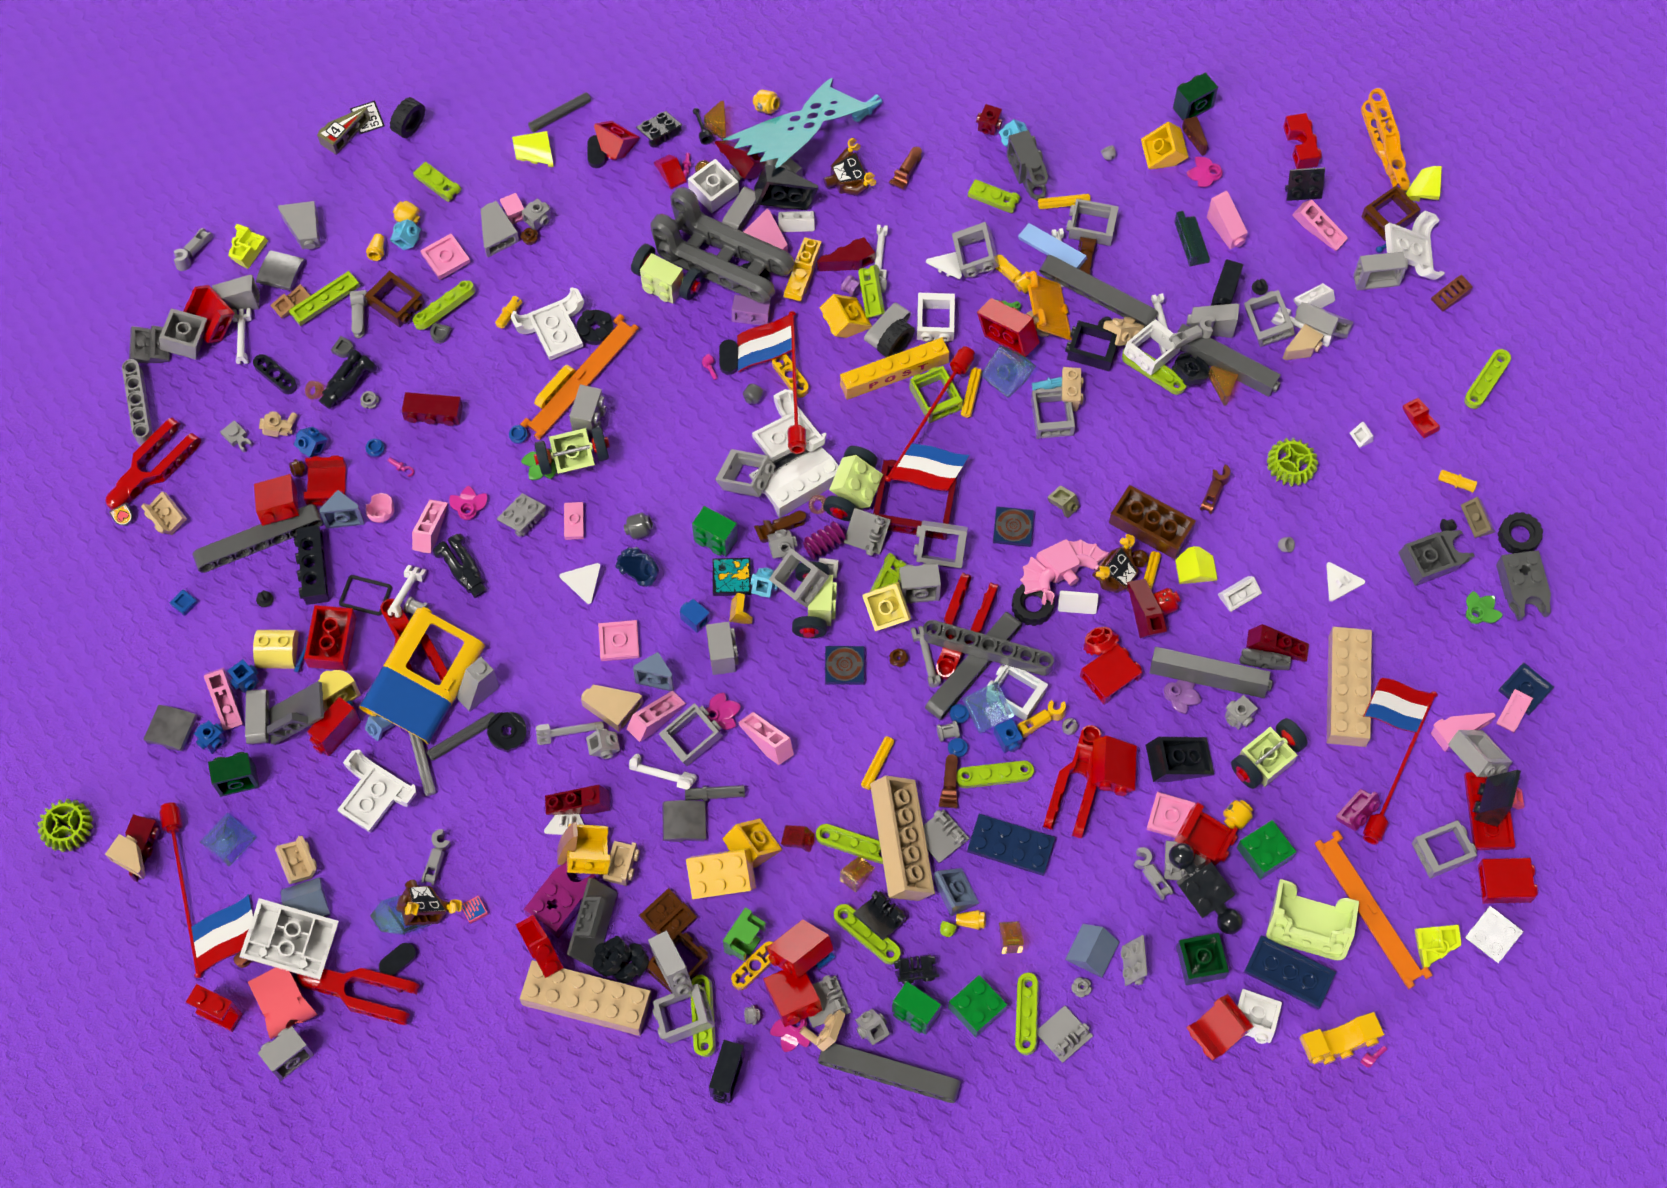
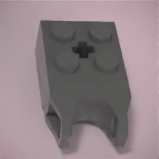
[1006,130,1048,200]
[1398,530,1475,586]
[1496,550,1551,620]

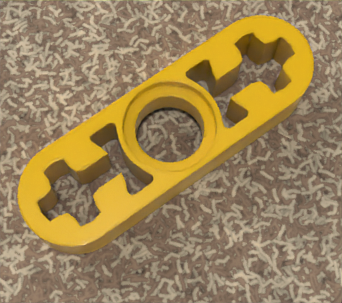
[772,354,808,398]
[534,365,576,409]
[731,941,773,990]

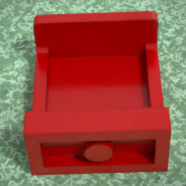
[1174,802,1238,865]

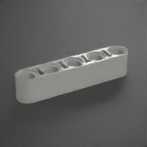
[122,359,153,445]

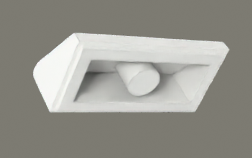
[778,211,815,232]
[1293,283,1335,308]
[1218,576,1262,612]
[1058,591,1098,614]

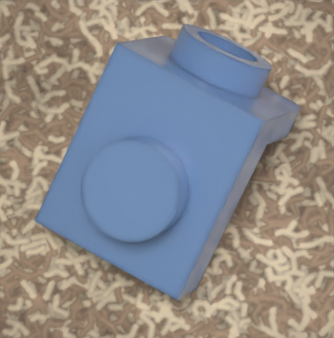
[365,715,395,741]

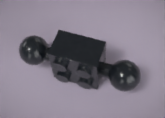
[1169,843,1243,934]

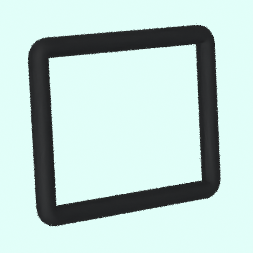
[339,575,392,616]

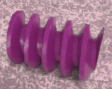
[803,521,846,560]

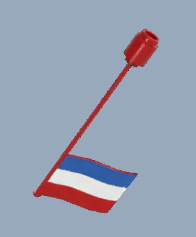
[737,311,807,454]
[885,346,975,491]
[1363,678,1438,845]
[159,802,253,978]

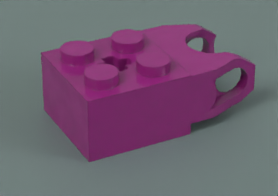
[524,861,597,938]

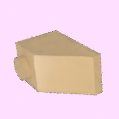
[1283,324,1324,360]
[105,834,145,879]

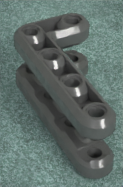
[650,187,794,303]

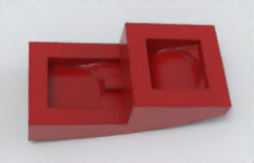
[1402,398,1440,438]

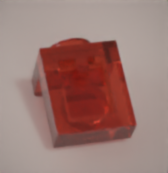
[781,825,815,852]

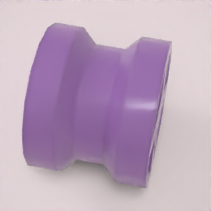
[841,275,861,297]

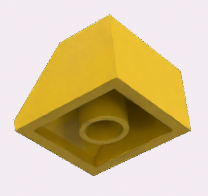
[1141,122,1188,169]
[820,294,872,338]
[722,818,782,868]

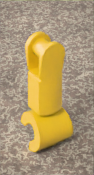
[995,255,1031,294]
[1017,700,1066,738]

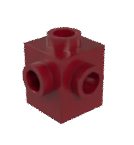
[976,104,1003,135]

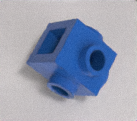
[294,427,328,457]
[227,659,259,693]
[194,720,227,754]

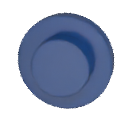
[509,425,528,444]
[365,439,385,457]
[950,704,969,724]
[948,738,968,758]

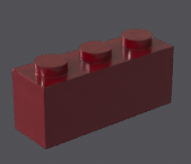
[402,392,463,426]

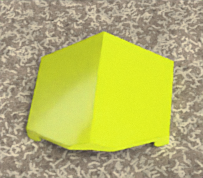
[1175,546,1217,584]

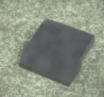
[256,250,304,291]
[129,325,169,363]
[143,705,197,751]
[662,800,706,842]

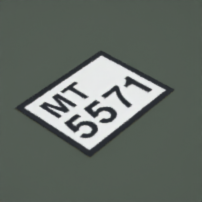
[350,100,385,134]

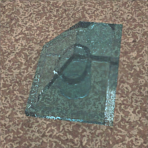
[981,346,1036,398]
[962,681,1014,734]
[200,813,257,867]
[370,895,431,935]

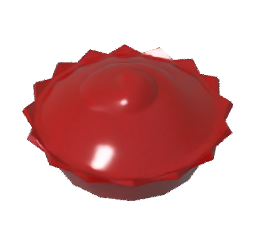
[1083,627,1119,655]

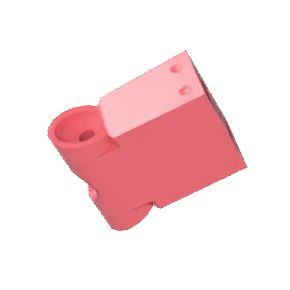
[248,967,318,1039]

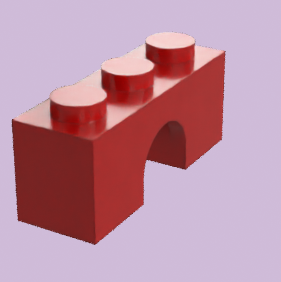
[1283,113,1322,169]

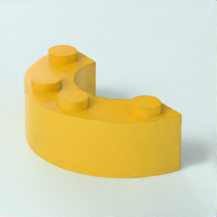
[1299,1012,1384,1065]

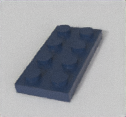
[967,814,1055,876]
[1243,935,1336,1010]

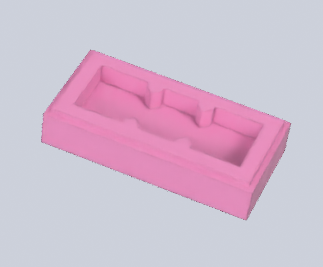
[564,502,584,540]
[1496,689,1533,733]

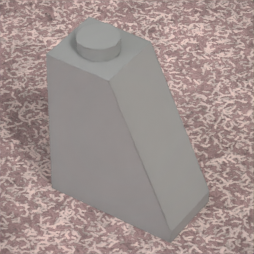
[278,201,320,249]
[481,201,519,257]
[212,275,260,310]
[1295,302,1354,339]
[1186,304,1239,338]
[457,657,499,712]

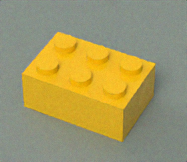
[686,848,756,899]

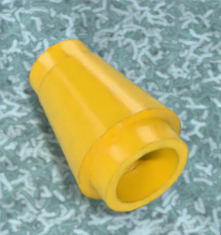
[366,234,384,261]
[956,910,986,930]

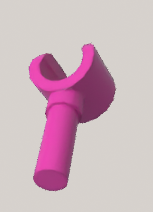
[702,354,718,380]
[1360,1046,1387,1068]

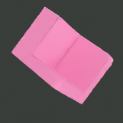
[500,193,524,225]

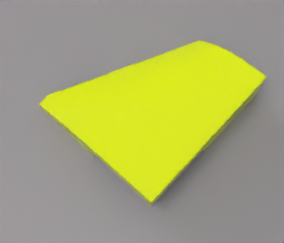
[512,131,554,167]
[1406,166,1442,202]
[228,224,268,269]
[1414,925,1461,968]

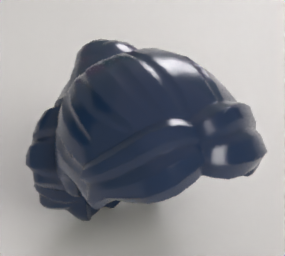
[615,547,659,586]

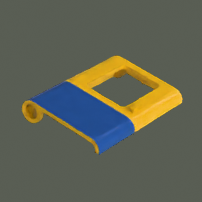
[359,607,485,745]

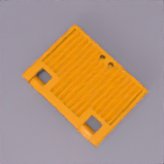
[1025,271,1072,341]

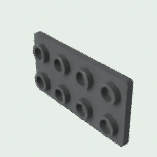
[267,681,324,745]
[567,878,617,968]

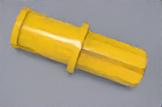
[495,296,522,329]
[1438,470,1477,493]

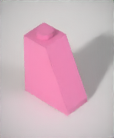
[1207,191,1248,249]
[743,209,788,252]

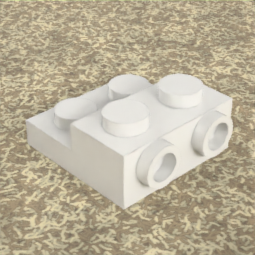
[1237,989,1282,1044]

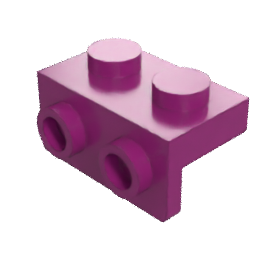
[1336,789,1381,831]

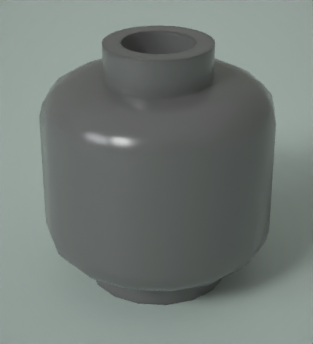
[624,512,653,540]

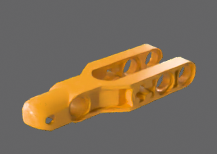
[1361,88,1410,191]

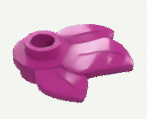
[1186,157,1222,187]
[449,486,487,520]
[706,693,741,730]
[770,1018,810,1052]

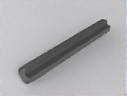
[528,92,591,132]
[427,712,495,760]

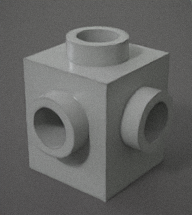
[522,198,551,231]
[767,529,797,559]
[1224,695,1258,730]
[586,729,620,759]
[855,1009,890,1045]

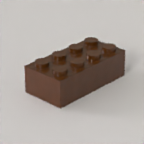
[1109,485,1196,559]

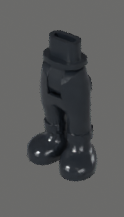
[319,349,377,409]
[433,534,487,598]

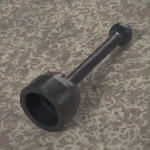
[693,108,714,145]

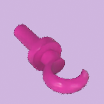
[682,153,691,177]
[388,458,414,477]

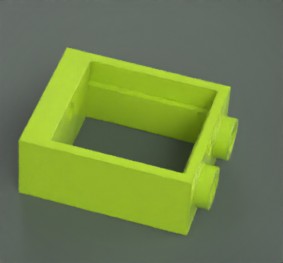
[909,366,963,423]

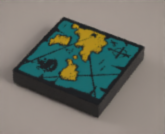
[712,558,751,596]

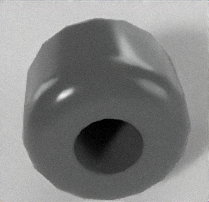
[743,384,764,404]

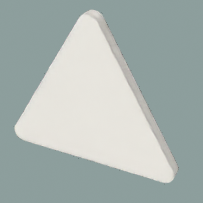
[926,252,962,279]
[1326,562,1365,602]
[559,563,600,604]
[544,814,584,835]

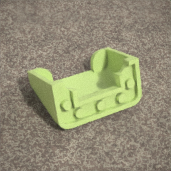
[1266,879,1359,960]

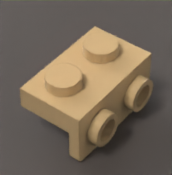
[1103,317,1144,346]
[1062,367,1083,411]
[141,492,187,535]
[275,835,317,884]
[603,841,640,886]

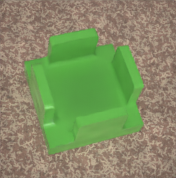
[723,907,766,961]

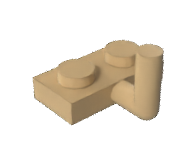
[799,1009,846,1052]

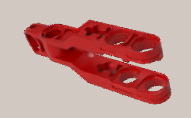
[105,418,201,510]
[936,572,999,679]
[380,599,448,682]
[1043,725,1101,839]
[297,968,420,1025]

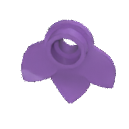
[1164,680,1201,714]

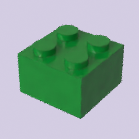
[692,506,738,557]
[1237,820,1296,880]
[948,975,1007,1038]
[892,982,941,1035]

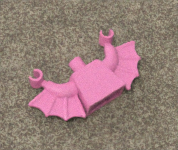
[1020,539,1109,605]

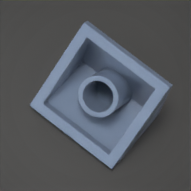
[320,490,364,529]
[633,652,674,691]
[933,868,979,917]
[281,877,331,917]
[1065,924,1119,978]

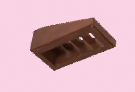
[1182,116,1208,156]
[1431,275,1473,312]

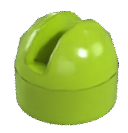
[940,921,957,937]

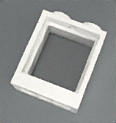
[917,293,955,342]
[1124,319,1181,375]
[986,665,1048,720]

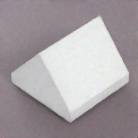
[1350,422,1374,448]
[819,558,839,578]

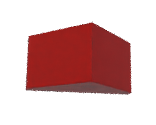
[654,154,686,189]

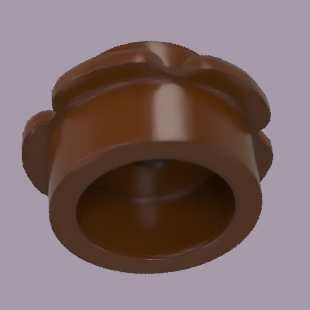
[520,228,538,245]
[289,459,305,477]
[1132,550,1149,567]
[889,649,908,667]

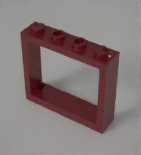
[873,460,957,540]

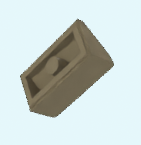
[1461,497,1495,538]

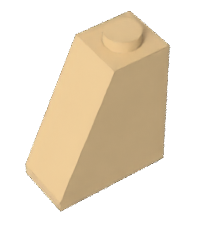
[581,684,643,732]

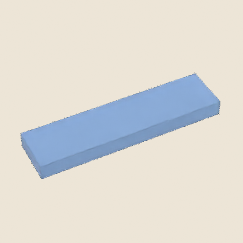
[1018,223,1087,269]

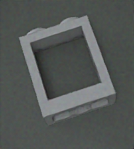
[1066,199,1119,246]
[952,222,999,278]
[1353,252,1408,290]
[1244,290,1295,347]
[1031,387,1075,439]
[715,449,776,497]
[914,520,968,568]
[769,549,829,608]
[659,703,723,766]
[1448,730,1512,777]
[1411,820,1477,879]
[648,931,694,998]
[653,984,715,1044]

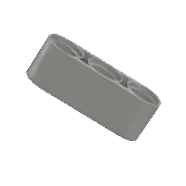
[722,187,758,231]
[864,302,911,349]
[245,689,269,744]

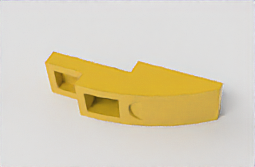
[784,237,822,301]

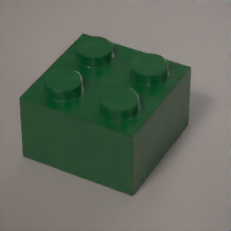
[1173,72,1218,120]
[208,752,260,797]
[1176,933,1229,986]

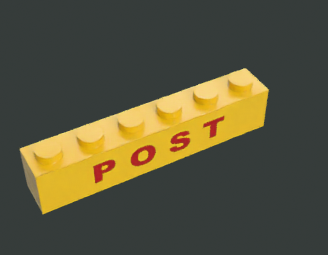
[840,337,949,400]

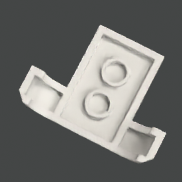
[1385,211,1445,280]
[511,288,584,360]
[752,389,826,462]
[338,750,417,833]

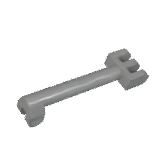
[911,626,941,688]
[536,721,604,745]

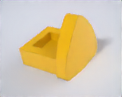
[729,593,753,624]

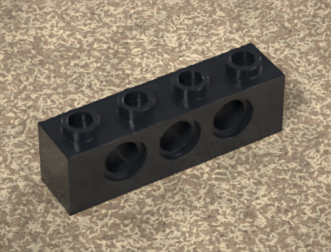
[294,525,329,605]

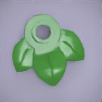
[521,449,557,480]
[1466,591,1503,624]

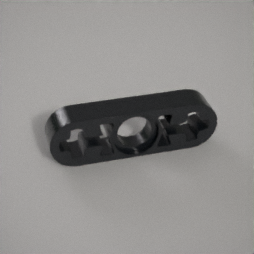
[253,354,297,394]

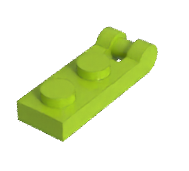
[413,161,462,202]
[967,179,1020,213]
[858,265,885,319]
[869,553,906,592]

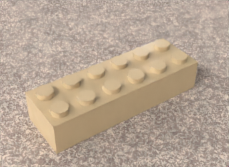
[1326,627,1372,747]
[870,776,935,901]
[520,960,652,1036]

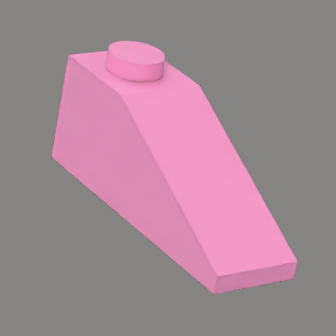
[1292,200,1348,251]
[412,499,448,553]
[204,667,243,731]
[627,691,686,742]
[738,712,794,765]
[1431,713,1496,752]

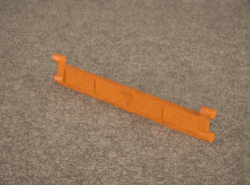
[520,314,639,440]
[1314,830,1433,990]

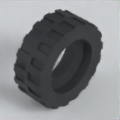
[390,97,425,138]
[877,319,915,357]
[1498,512,1543,554]
[1011,584,1055,626]

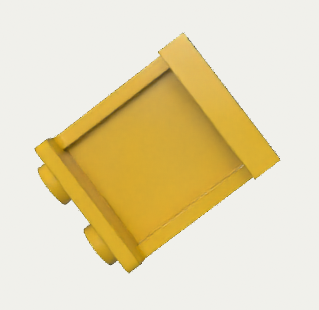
[567,824,610,875]

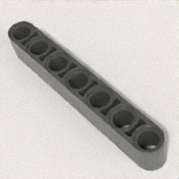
[1039,255,1158,328]
[192,505,323,573]
[925,612,1022,720]
[923,620,1054,676]
[818,1043,961,1103]

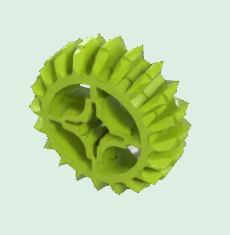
[1267,437,1318,487]
[37,798,93,852]

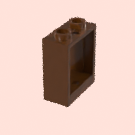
[1361,185,1421,241]
[365,270,424,328]
[646,930,709,994]

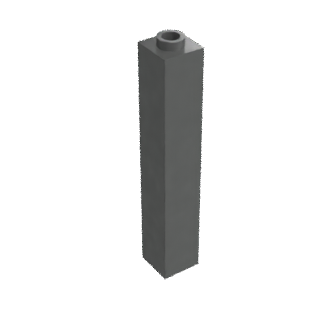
[1177,324,1281,397]
[1149,647,1272,698]

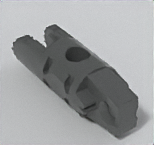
[1239,648,1291,670]

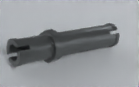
[685,785,745,801]

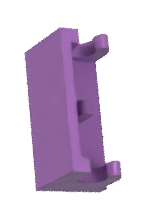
[732,295,771,325]

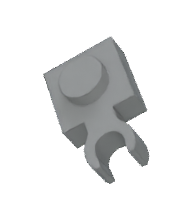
[220,420,252,453]

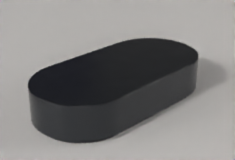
[587,135,605,168]
[719,339,738,375]
[379,943,416,977]

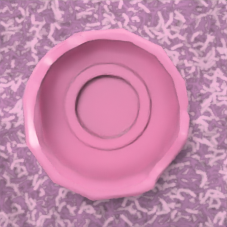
[366,493,394,523]

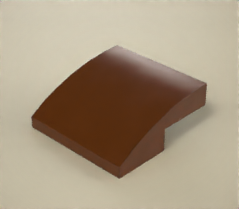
[638,888,697,938]

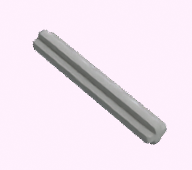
[409,733,436,796]

